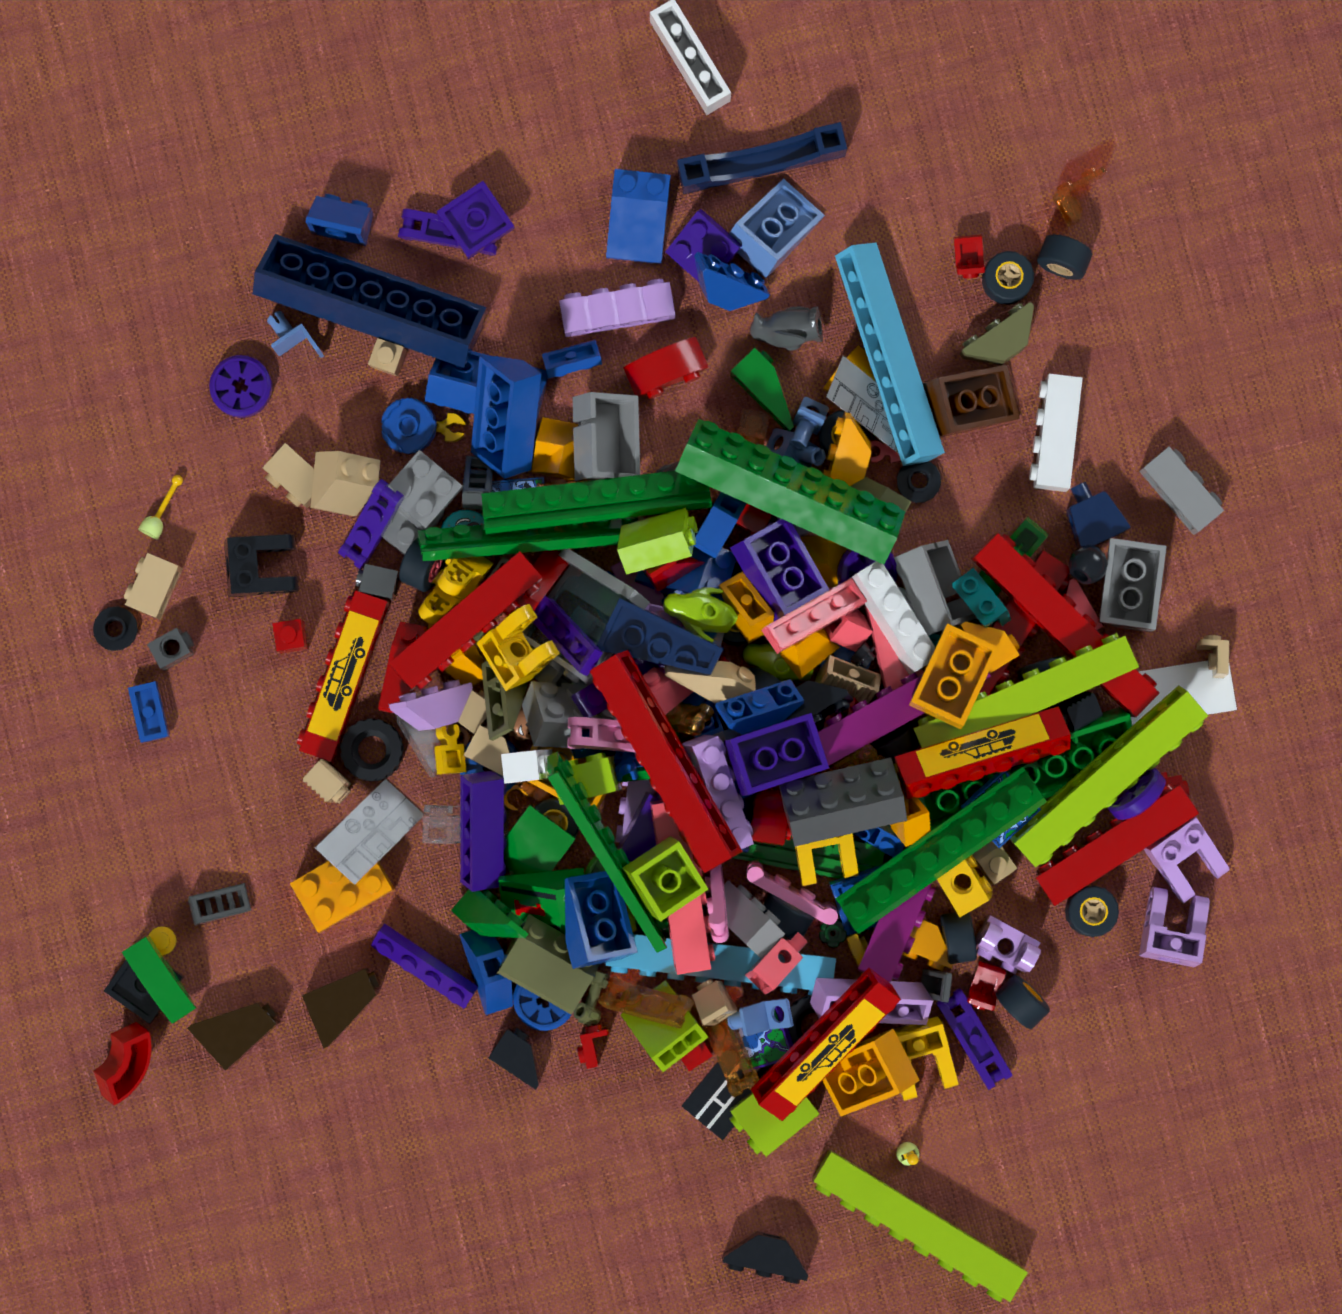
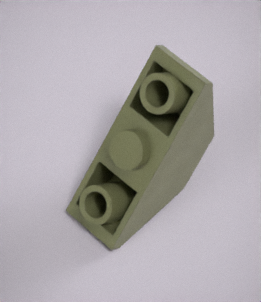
[960,302,1034,365]

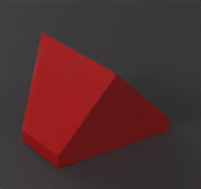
[643,557,705,592]

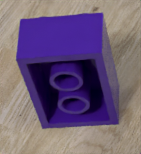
[730,519,829,621]
[724,713,829,796]

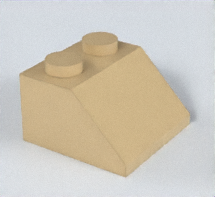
[310,451,380,516]

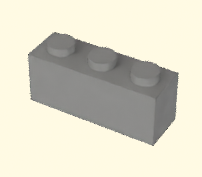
[1139,446,1224,535]
[705,880,785,959]

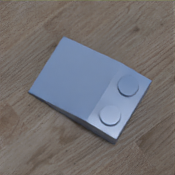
[729,179,825,278]

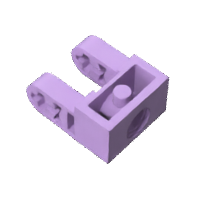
[1144,817,1230,903]
[1139,887,1210,967]
[975,915,1041,974]

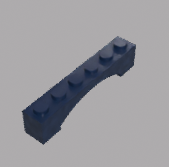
[677,122,847,194]

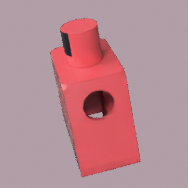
[745,931,808,995]

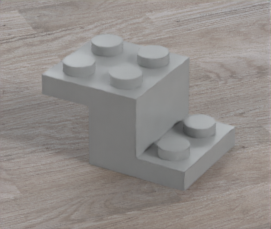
[383,450,463,555]

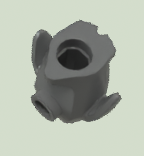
[750,306,823,351]

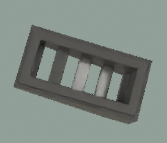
[462,456,494,510]
[188,883,251,926]
[921,968,952,1002]

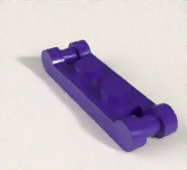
[398,209,497,256]
[338,479,405,570]
[936,988,1013,1091]

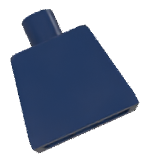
[1066,482,1131,548]

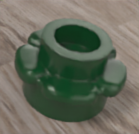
[819,920,847,948]

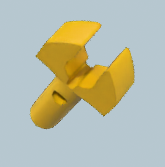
[436,413,466,443]

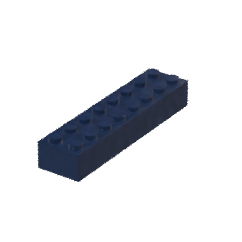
[252,234,487,368]

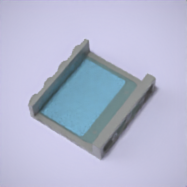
[523,549,650,685]

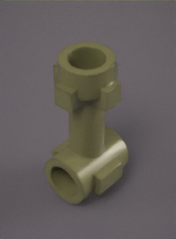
[574,971,609,1026]

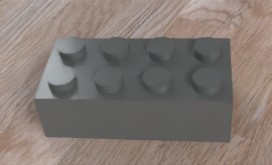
[779,757,907,847]

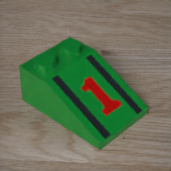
[499,868,584,934]

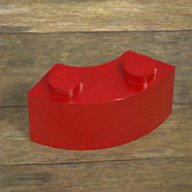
[623,337,709,399]
[751,788,791,846]
[93,1022,151,1105]

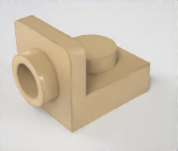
[1196,635,1229,678]

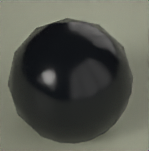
[1068,545,1108,584]

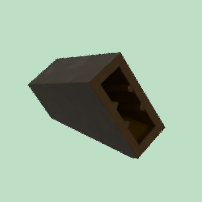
[302,968,381,1048]
[187,1002,280,1071]

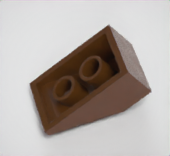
[923,365,1020,437]

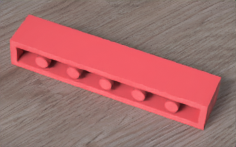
[650,800,715,975]

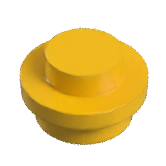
[149,927,177,955]

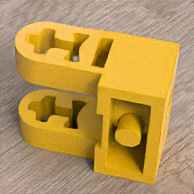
[418,556,494,625]
[477,604,560,691]
[795,833,859,886]
[937,855,993,917]
[883,1016,958,1101]

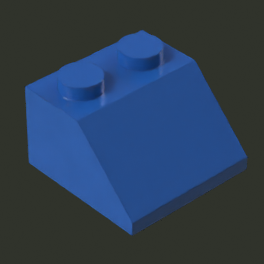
[305,194,374,246]

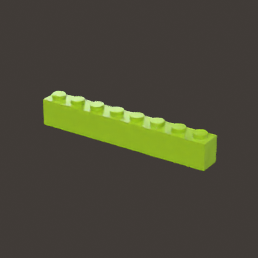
[914,633,1139,748]
[1010,685,1208,868]
[812,1150,1028,1302]

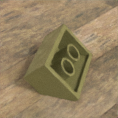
[497,914,599,1014]

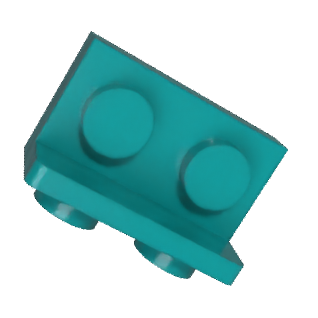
[952,567,1011,627]

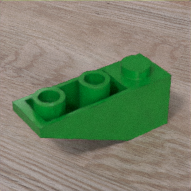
[451,889,529,938]

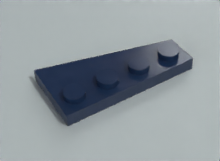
[597,598,724,675]

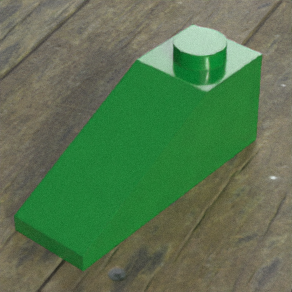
[730,348,794,432]

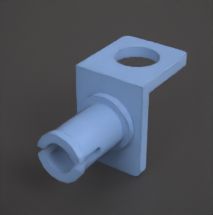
[267,311,324,358]
[789,397,829,451]
[766,428,826,468]
[727,998,793,1036]

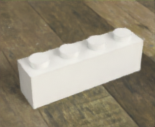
[650,0,731,115]
[1029,374,1082,492]
[849,561,935,675]
[501,749,553,784]

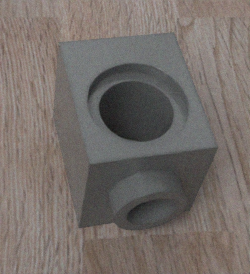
[356,564,400,601]
[147,628,195,671]

